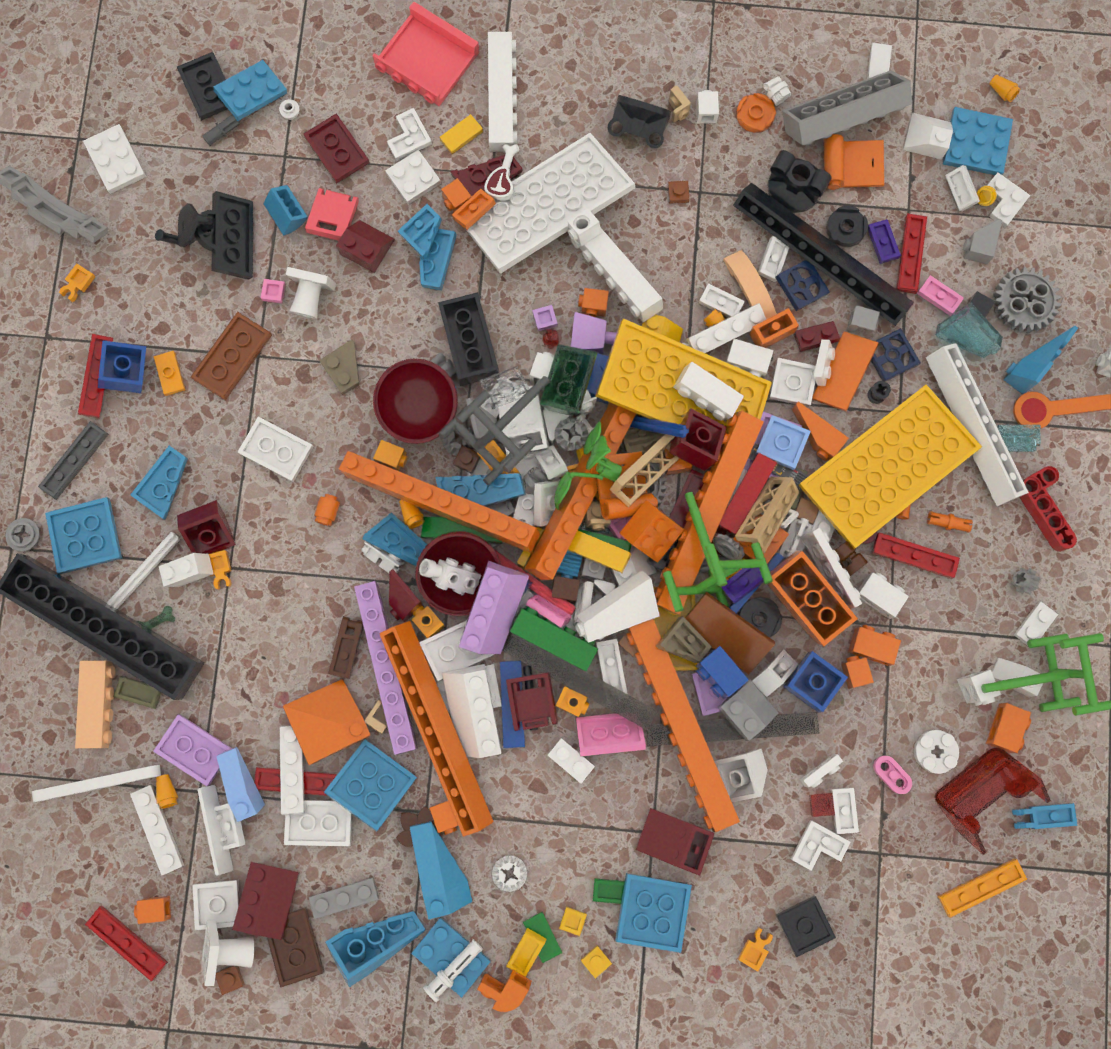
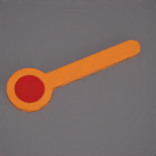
[1013,392,1111,430]

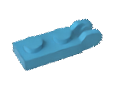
[1012,803,1078,829]

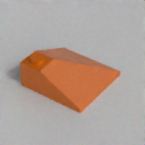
[282,679,370,765]

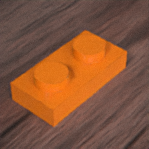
[452,189,496,230]

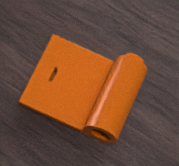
[823,134,884,190]
[595,451,658,520]

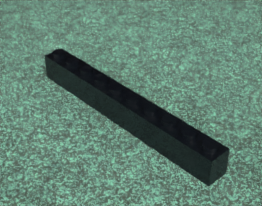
[733,183,914,326]

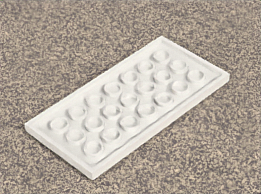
[466,133,635,274]

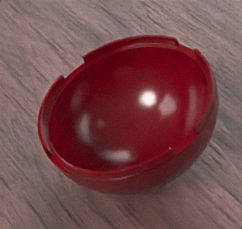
[373,358,458,444]
[415,531,501,616]

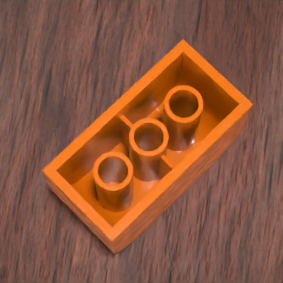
[767,550,858,646]

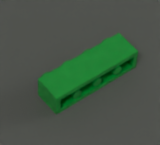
[510,606,598,671]

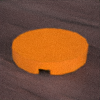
[736,93,776,133]

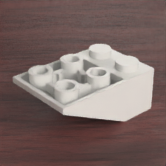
[496,385,550,455]

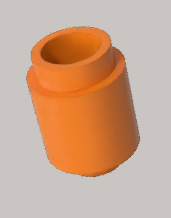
[314,494,340,526]

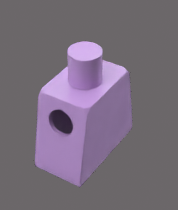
[570,312,617,356]

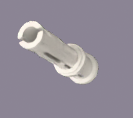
[423,939,483,1002]

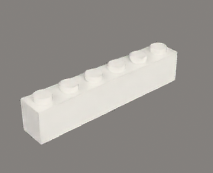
[488,32,517,152]
[571,227,663,322]

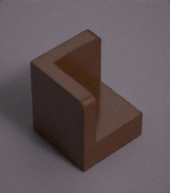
[551,576,580,604]

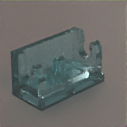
[997,425,1041,452]

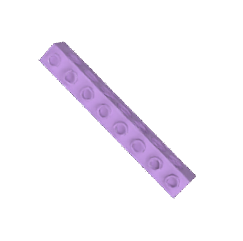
[354,581,418,755]

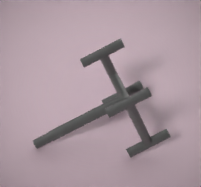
[438,376,550,486]

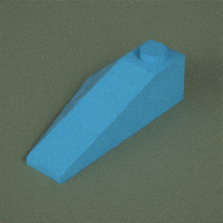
[1003,326,1078,395]
[410,821,472,920]
[325,911,425,987]

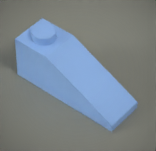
[216,747,265,822]

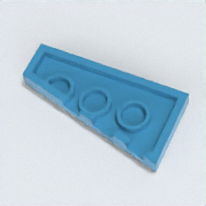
[435,473,526,507]

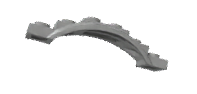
[0,166,108,243]

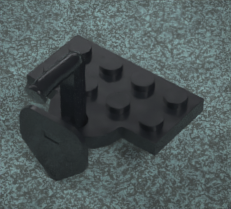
[155,191,253,280]

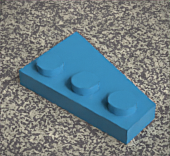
[419,229,457,291]
[130,445,188,520]
[362,513,427,566]

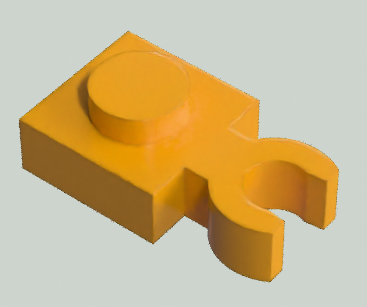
[59,263,96,302]
[209,550,232,590]
[738,927,773,971]

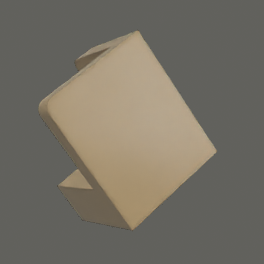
[365,700,387,734]

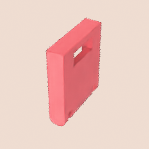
[305,188,359,241]

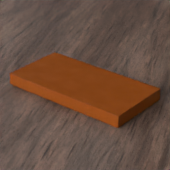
[190,311,272,401]
[685,592,775,675]

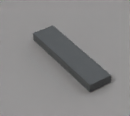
[38,421,109,500]

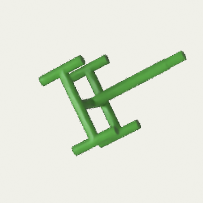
[663,492,773,612]
[981,633,1111,716]

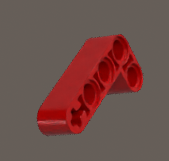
[1019,466,1077,552]

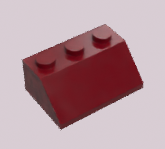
[232,862,300,940]

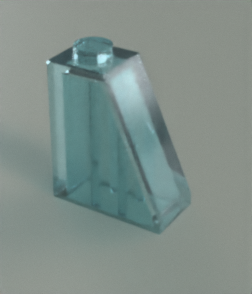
[935,303,1003,358]

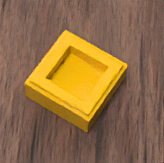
[559,906,587,936]

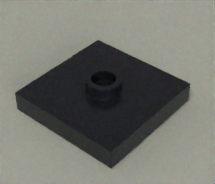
[776,895,836,957]

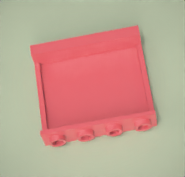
[373,1,479,106]

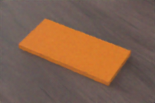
[812,331,878,412]

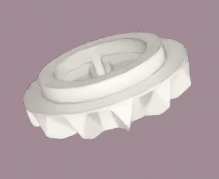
[492,856,527,892]

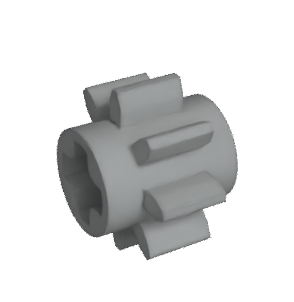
[1011,568,1041,594]

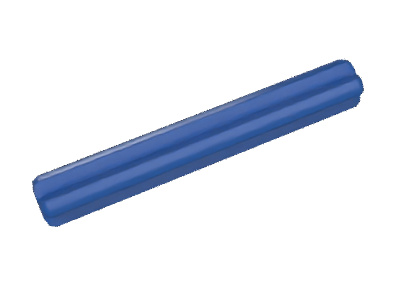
[630,415,689,438]

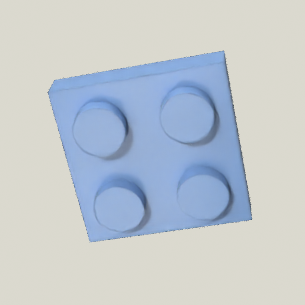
[755,415,811,470]

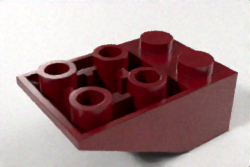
[636,808,715,876]

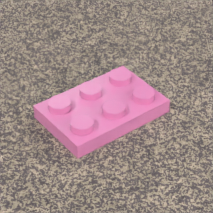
[576,711,646,756]

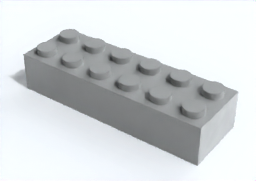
[782,70,912,145]

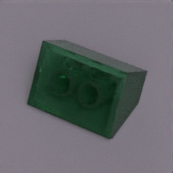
[540,344,598,415]

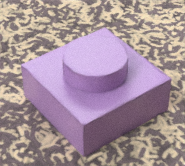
[532,305,558,331]

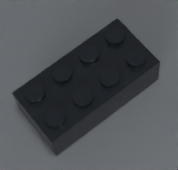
[438,292,499,386]

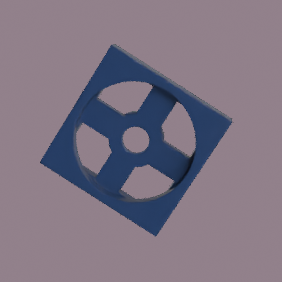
[775,260,830,311]
[871,328,921,382]

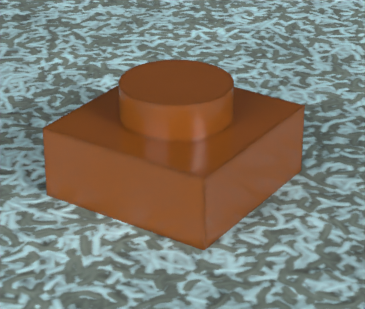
[668,181,690,204]
[215,966,245,995]

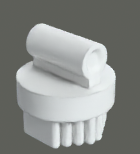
[764,76,791,106]

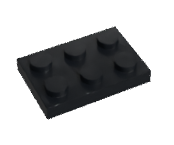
[177,52,228,120]

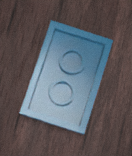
[213,60,287,121]
[411,917,491,998]

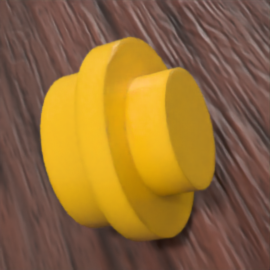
[977,186,997,206]

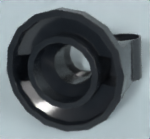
[607,95,672,148]
[767,150,832,213]

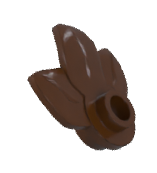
[396,806,435,847]

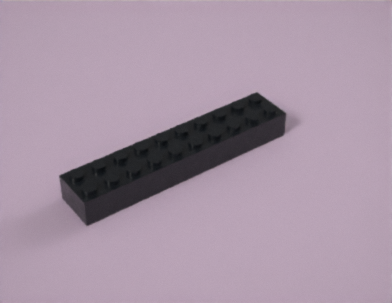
[0,553,205,700]

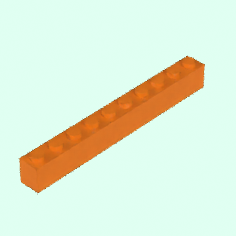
[524,403,636,580]
[654,411,764,615]
[339,451,540,553]
[626,619,740,832]
[379,621,494,837]

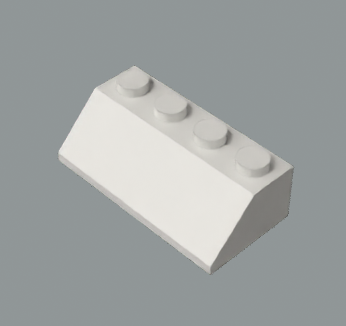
[442,664,501,758]

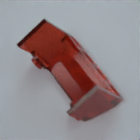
[935,748,1051,855]

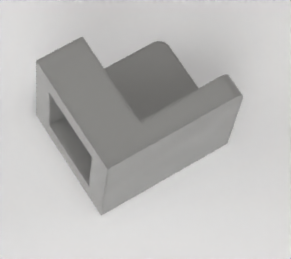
[846,305,880,333]

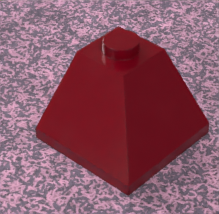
[389,569,424,622]

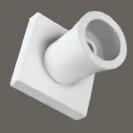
[286,267,336,319]
[201,920,254,986]

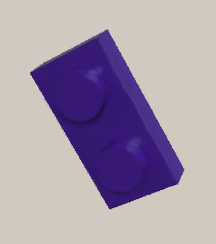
[868,219,901,264]
[721,568,764,604]

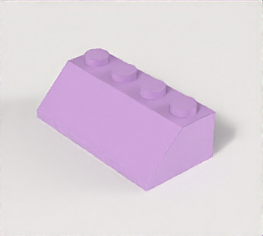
[459,561,529,654]

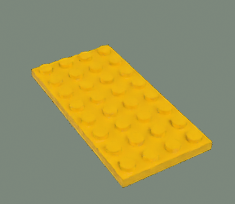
[596,318,772,456]
[799,385,982,549]

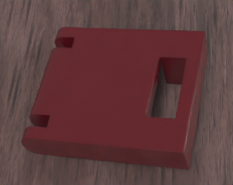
[506,672,558,731]

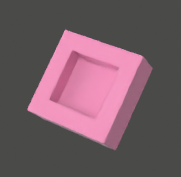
[261,279,286,303]

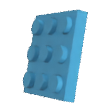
[943,107,1013,175]
[45,497,122,574]
[324,739,417,832]
[615,873,692,953]

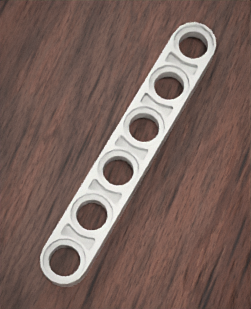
[32,765,161,802]

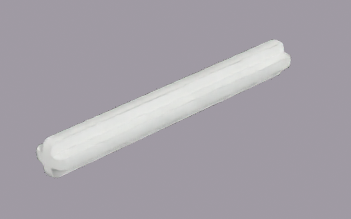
[107,532,180,609]

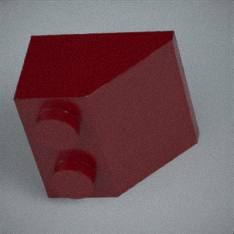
[336,220,395,273]
[669,408,727,471]
[177,500,236,554]

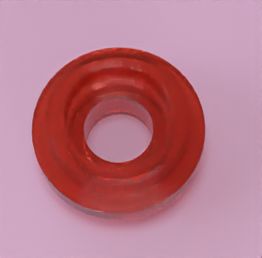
[543,328,559,349]

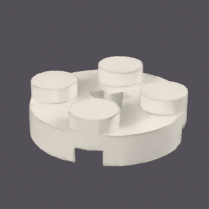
[914,730,959,774]

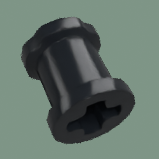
[867,381,891,404]

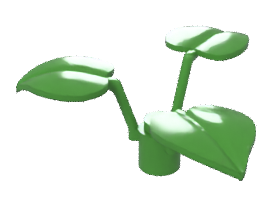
[554,421,622,510]

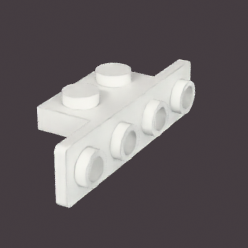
[198,785,246,876]

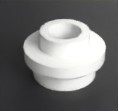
[279,99,300,120]

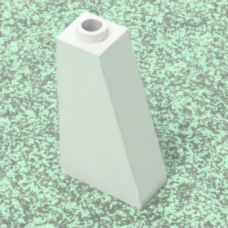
[576,571,659,643]

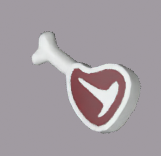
[485,144,520,201]

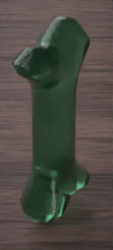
[137,606,175,630]

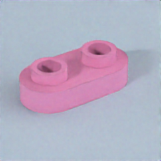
[873,756,912,794]

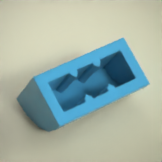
[263,185,308,236]

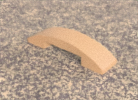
[723,250,777,319]

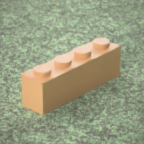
[75,661,115,748]

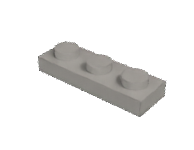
[309,877,379,919]

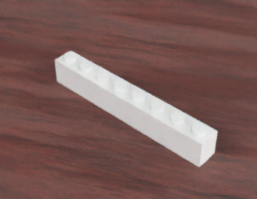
[926,343,1029,506]

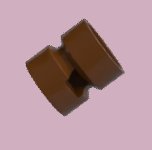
[835,541,868,576]

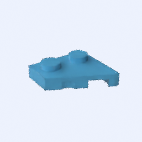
[398,204,442,259]

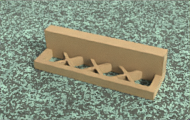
[610,434,679,507]
[735,477,799,553]

